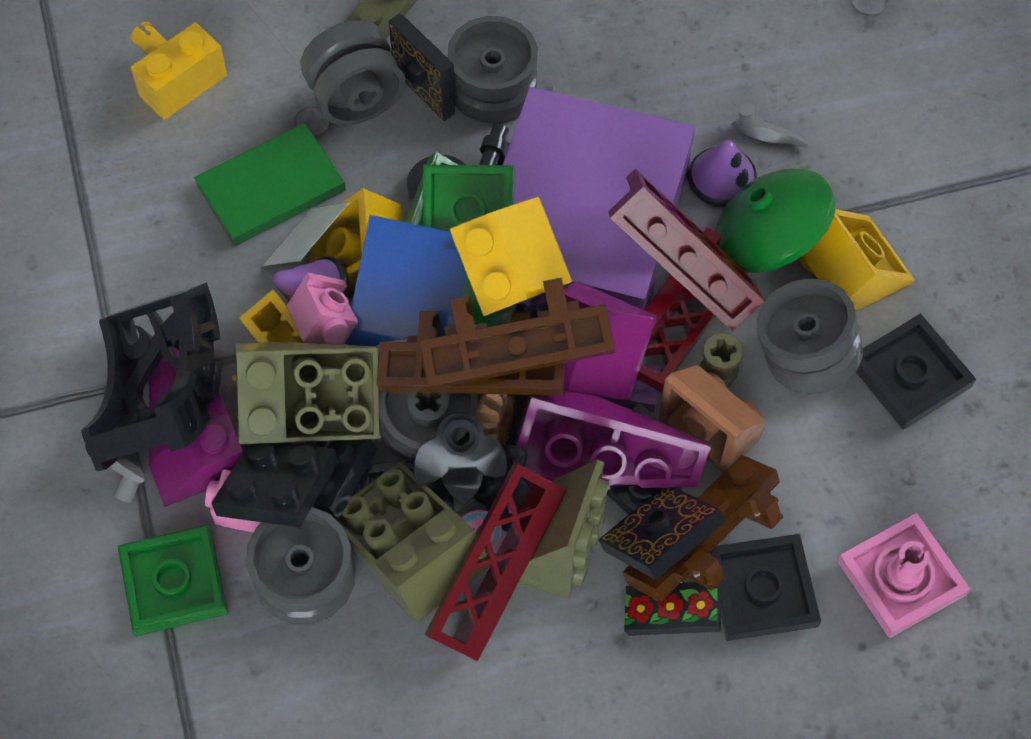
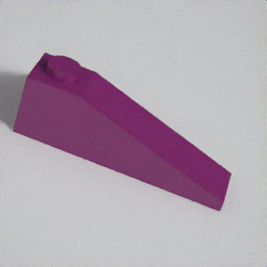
[149,347,243,507]
[515,389,711,489]

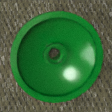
[715,169,836,273]

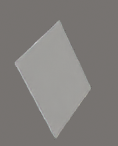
[263,202,350,266]

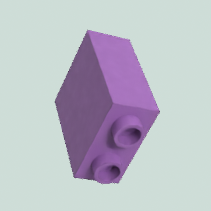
[503,87,695,311]

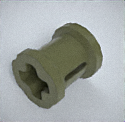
[700,333,743,387]

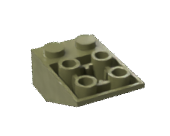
[235,342,379,444]
[519,460,609,599]
[336,462,490,623]

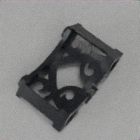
[81,282,222,472]

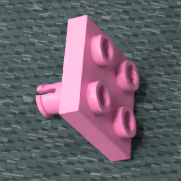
[837,513,970,639]

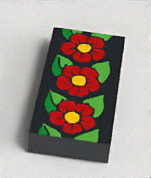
[624,582,721,636]

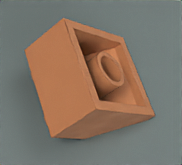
[658,365,766,473]

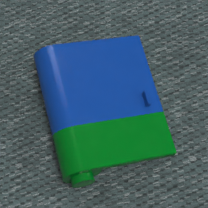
[346,215,517,346]

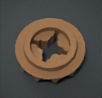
[476,394,516,445]

